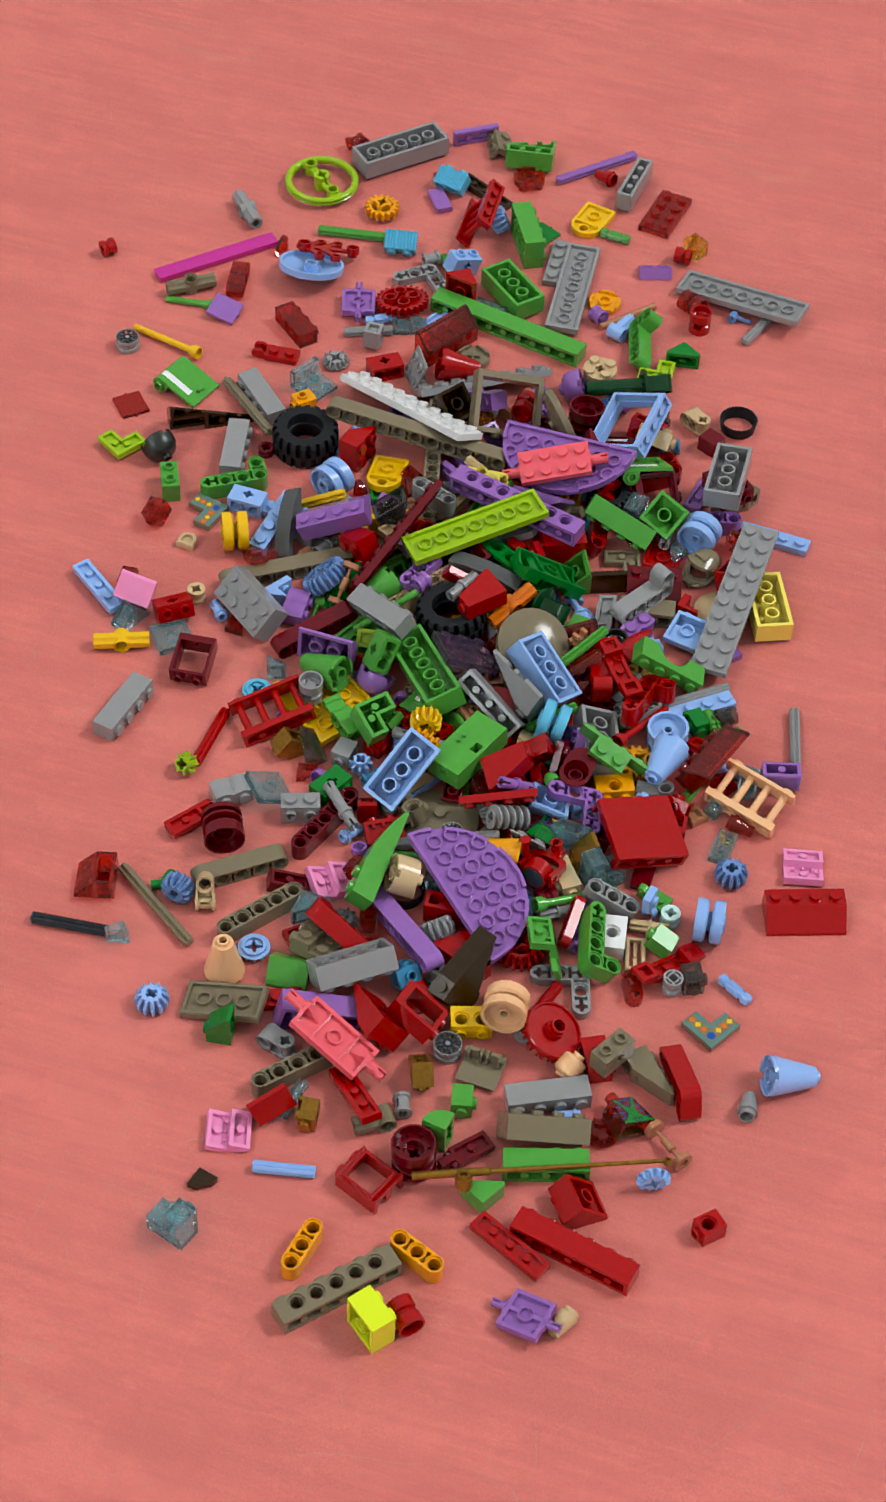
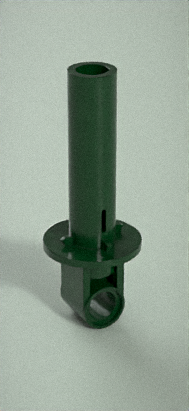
[584,369,673,396]
[507,584,572,625]

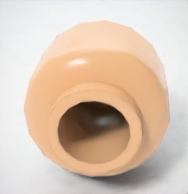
[555,1051,586,1077]

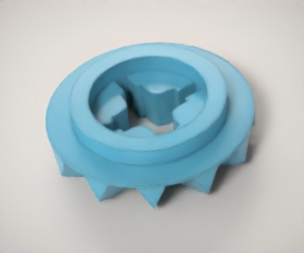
[242,678,271,696]

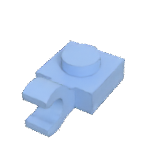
[641,885,659,920]

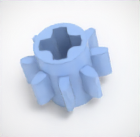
[349,753,373,777]

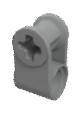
[255,1022,296,1059]

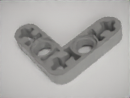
[393,264,446,294]
[529,965,591,1020]

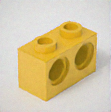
[450,1006,493,1040]

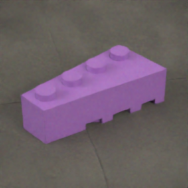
[273,989,360,1032]

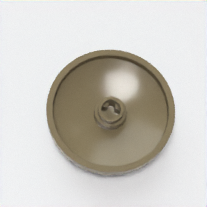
[544,388,576,436]
[496,608,569,671]
[404,789,479,837]

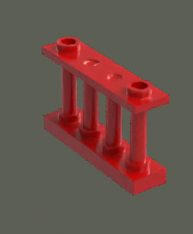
[455,179,505,248]
[227,674,317,748]

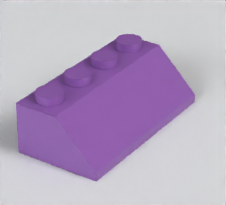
[296,494,372,541]

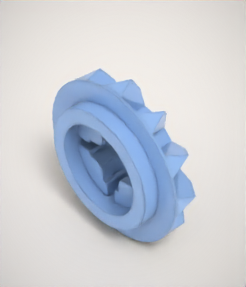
[238,933,270,963]
[636,1168,671,1191]

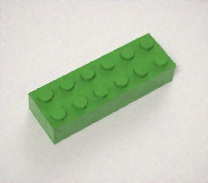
[395,624,467,715]

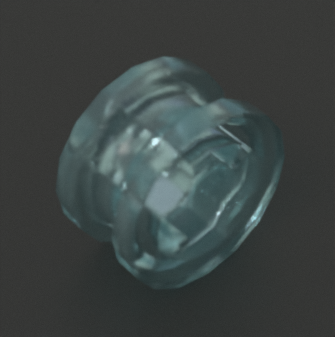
[703,800,723,820]

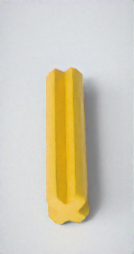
[301,488,347,508]

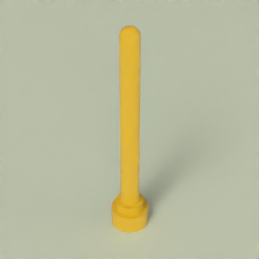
[133,324,203,360]

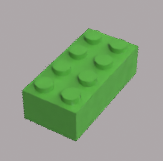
[510,201,547,269]
[481,259,545,319]

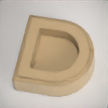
[176,532,197,551]

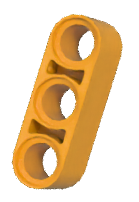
[281,1218,323,1281]
[390,1229,444,1284]

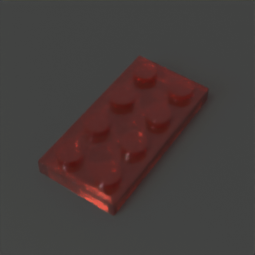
[638,190,692,239]

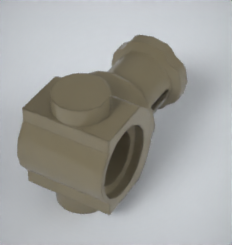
[397,793,430,827]

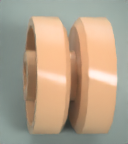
[481,980,531,1033]

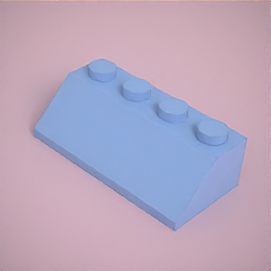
[506,631,583,709]
[363,727,442,812]

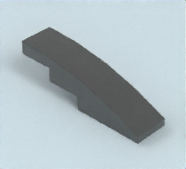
[274,488,302,558]
[448,551,524,593]

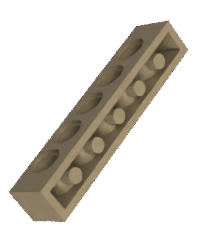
[271,1243,402,1335]

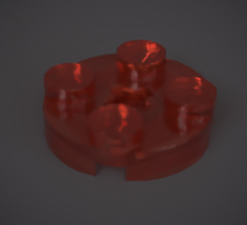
[513,166,545,192]

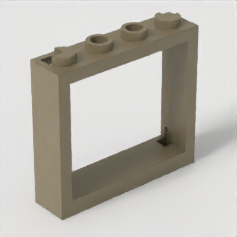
[469,368,545,439]

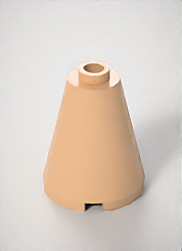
[204,934,245,983]

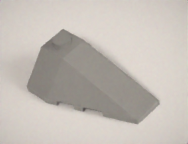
[493,649,545,723]

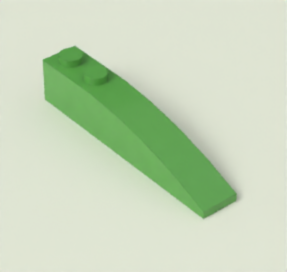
[344,812,410,911]

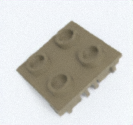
[455,1044,508,1092]

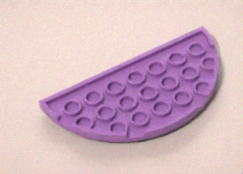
[503,420,638,495]
[406,827,529,965]

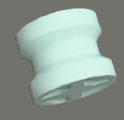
[659,905,681,930]

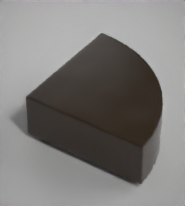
[187,1167,218,1190]

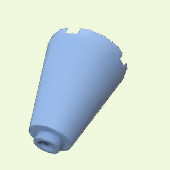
[644,732,690,785]
[759,1055,820,1097]

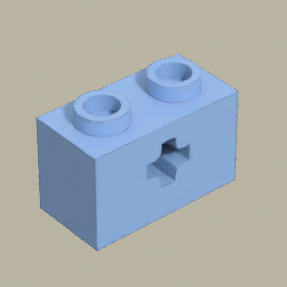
[442,249,483,275]
[227,484,268,519]

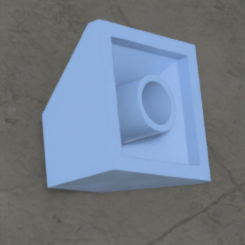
[524,781,569,820]

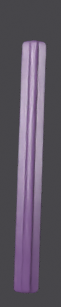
[555,151,637,185]

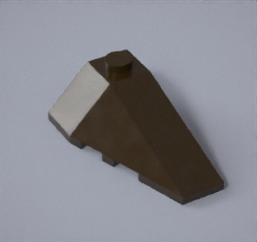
[427,926,497,1006]

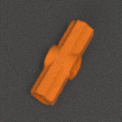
[486,582,538,629]

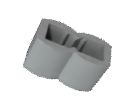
[209,773,253,804]

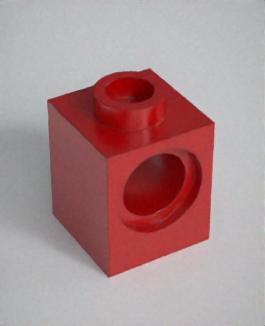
[691,1208,727,1247]

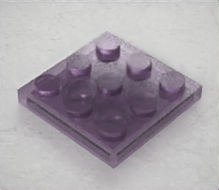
[431,630,500,676]

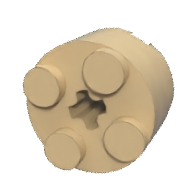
[582,355,617,385]
[383,853,423,899]

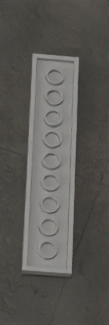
[692,523,779,678]

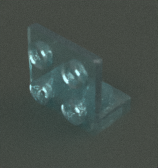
[290,356,338,401]

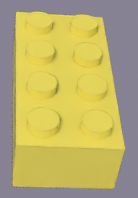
[749,572,794,642]

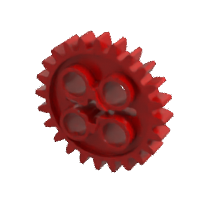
[375,284,429,318]

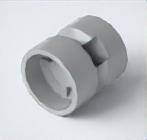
[298,671,323,706]

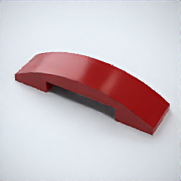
[598,636,644,698]
[630,941,706,984]

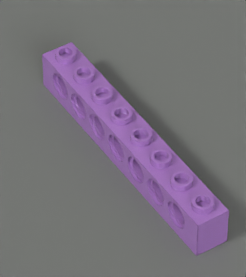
[449,464,586,547]

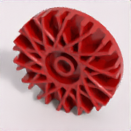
[522,1001,581,1063]

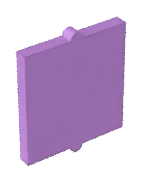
[206,293,244,325]

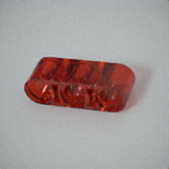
[226,261,250,298]

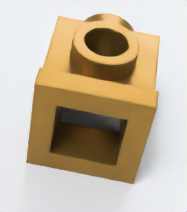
[295,1096,320,1132]

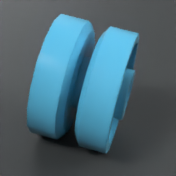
[533,698,573,746]

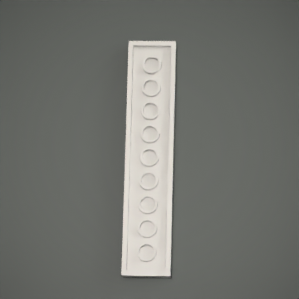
[339,371,483,441]

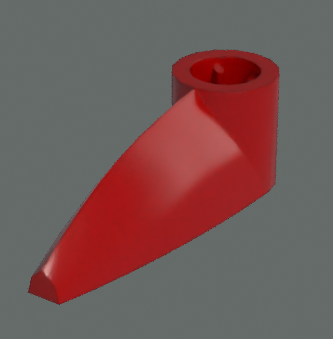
[620,629,652,666]

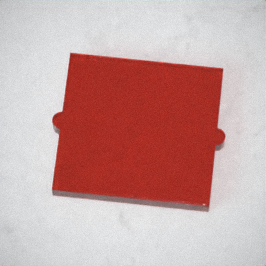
[112,391,150,419]

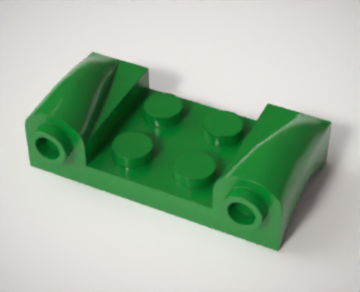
[509,547,586,601]

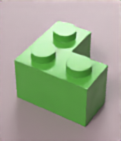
[350,691,396,747]

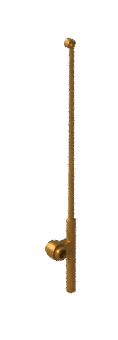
[411,1157,672,1193]

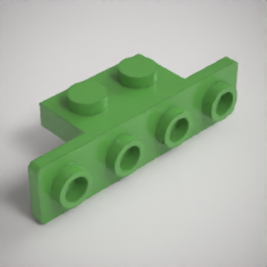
[579,722,648,775]

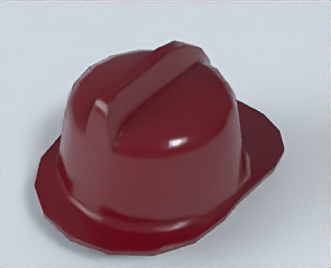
[559,747,596,787]

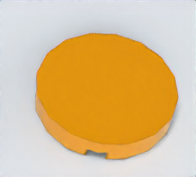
[588,290,621,315]

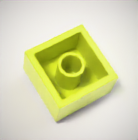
[347,1285,396,1354]

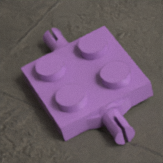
[342,281,375,323]
[491,1288,562,1344]

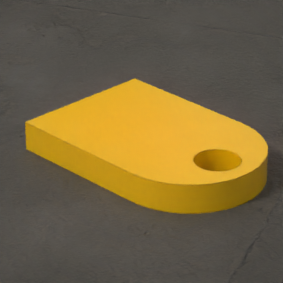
[571,201,616,239]
[367,455,410,493]

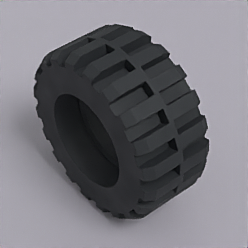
[272,405,339,469]
[416,581,487,650]

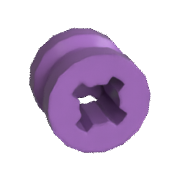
[588,305,609,325]
[409,571,433,594]

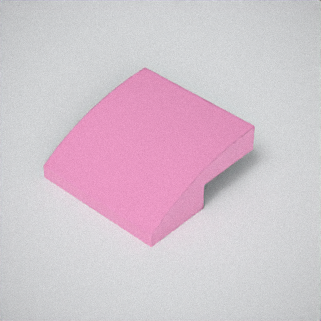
[782,848,824,887]
[304,861,352,901]
[203,1108,252,1152]

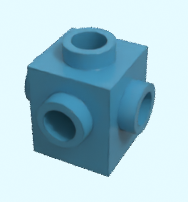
[389,959,422,991]

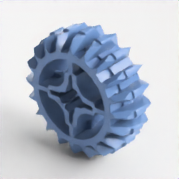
[302,556,349,597]

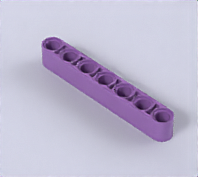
[368,884,444,973]

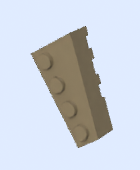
[496,1108,592,1146]

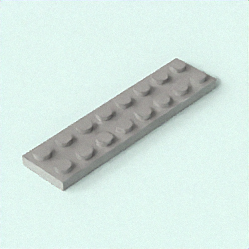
[545,243,601,335]
[676,270,810,327]
[413,364,553,397]

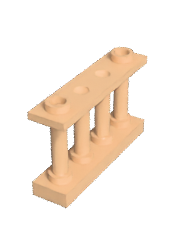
[704,757,796,839]

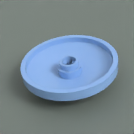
[279,250,344,281]

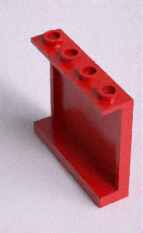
[591,795,689,870]

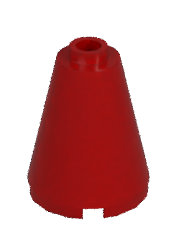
[435,347,483,381]

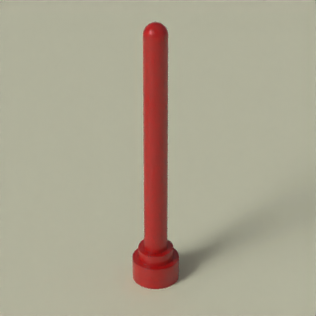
[611,706,669,747]

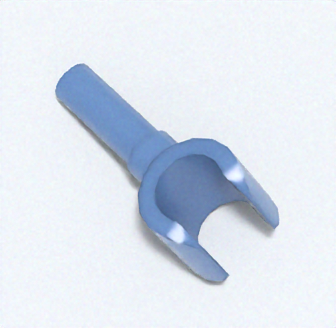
[727,311,751,324]

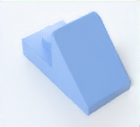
[265,575,292,606]

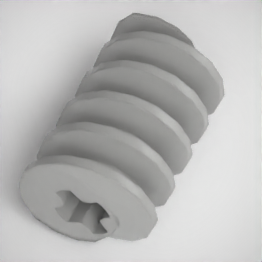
[485,804,531,830]

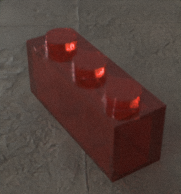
[275,301,319,349]

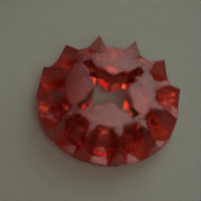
[590,1117,617,1148]

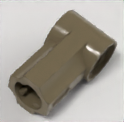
[351,1104,397,1135]

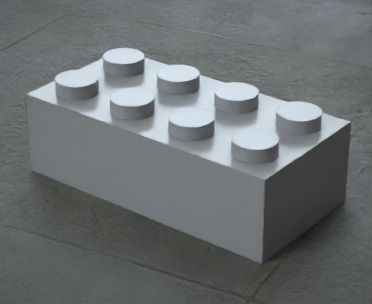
[703,442,753,511]
[214,565,288,642]
[573,704,619,780]
[305,938,399,993]

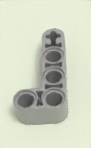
[609,563,674,624]

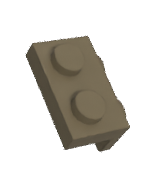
[487,129,512,159]

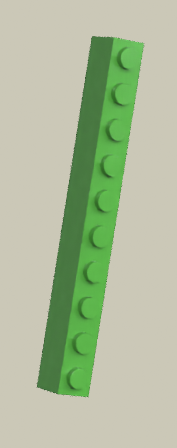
[430,287,586,368]

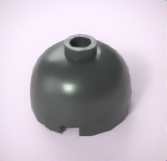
[141,429,176,462]

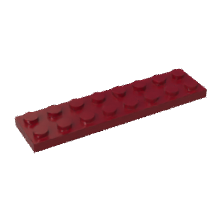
[347,479,443,597]

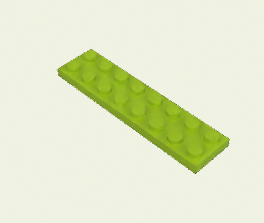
[401,488,549,566]

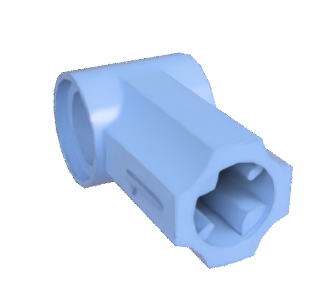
[606,314,634,343]

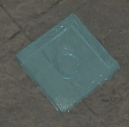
[149,618,191,656]
[244,771,290,804]

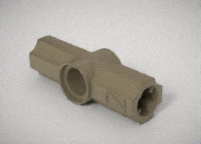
[165,272,217,296]

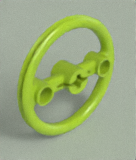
[285,156,359,206]

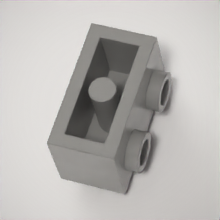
[281,792,320,823]

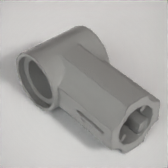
[635,780,674,796]

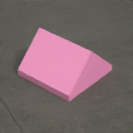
[113,569,157,609]

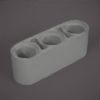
[412,477,456,517]
[581,878,640,923]

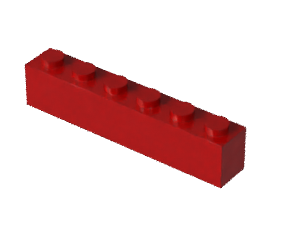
[509,1206,640,1296]

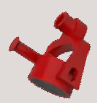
[518,835,566,890]

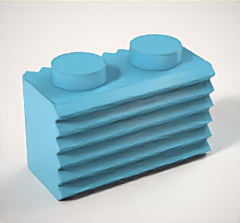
[433,164,471,197]
[383,228,419,257]

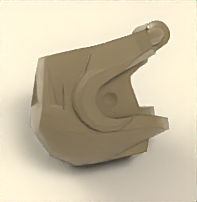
[682,548,721,588]

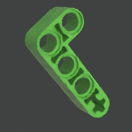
[629,308,663,369]
[200,456,268,499]
[577,901,621,983]

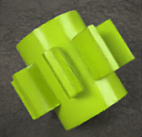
[174,751,199,776]

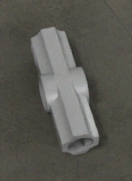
[232,189,263,230]

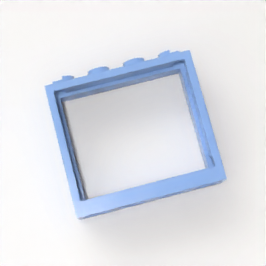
[594,392,672,458]

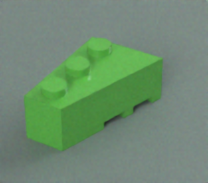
[505,141,556,173]

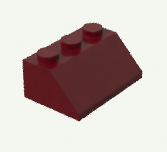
[626,565,682,609]

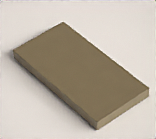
[179,980,270,1024]

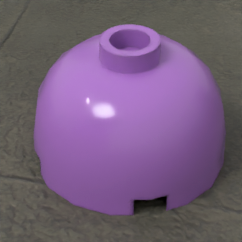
[559,368,585,402]
[357,663,396,697]

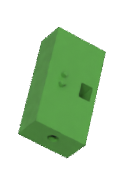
[428,711,507,790]

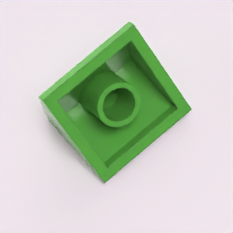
[639,490,690,540]
[562,549,592,595]
[265,951,310,991]

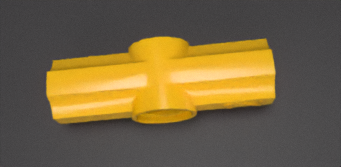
[93,628,150,653]

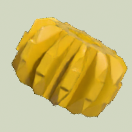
[410,705,442,735]

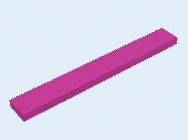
[154,232,278,283]

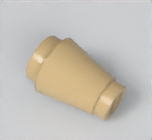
[547,1305,579,1340]

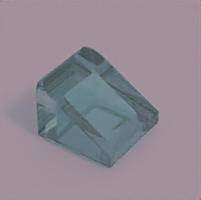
[267,656,286,679]
[104,921,130,943]

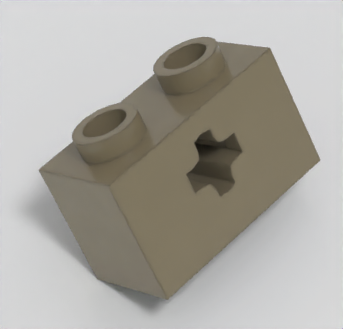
[589,1028,636,1079]

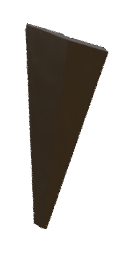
[167,407,254,430]

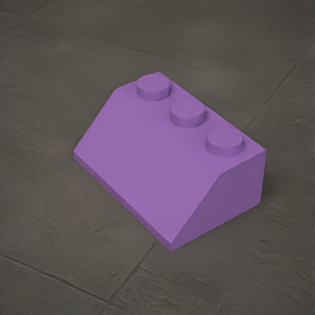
[297,627,358,664]

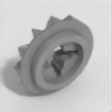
[322,350,349,371]

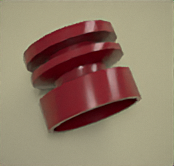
[568,395,606,437]
[201,801,245,854]
[391,1124,436,1183]

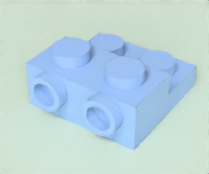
[662,610,707,654]

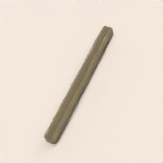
[222,376,272,436]
[118,863,194,947]

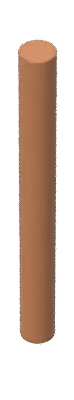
[598,303,657,330]

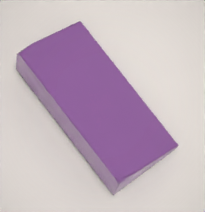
[638,265,672,280]

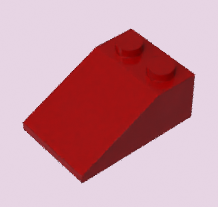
[354,983,409,1052]

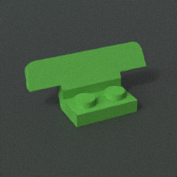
[526,916,562,980]

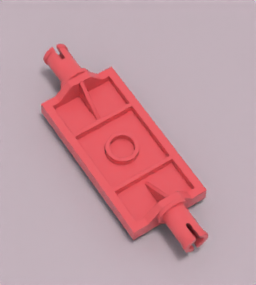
[502,440,609,487]
[284,988,388,1082]

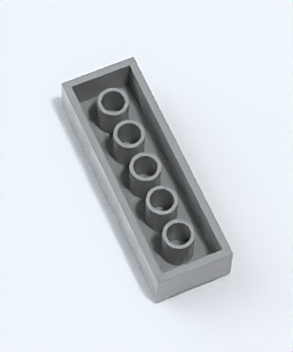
[352,121,449,179]

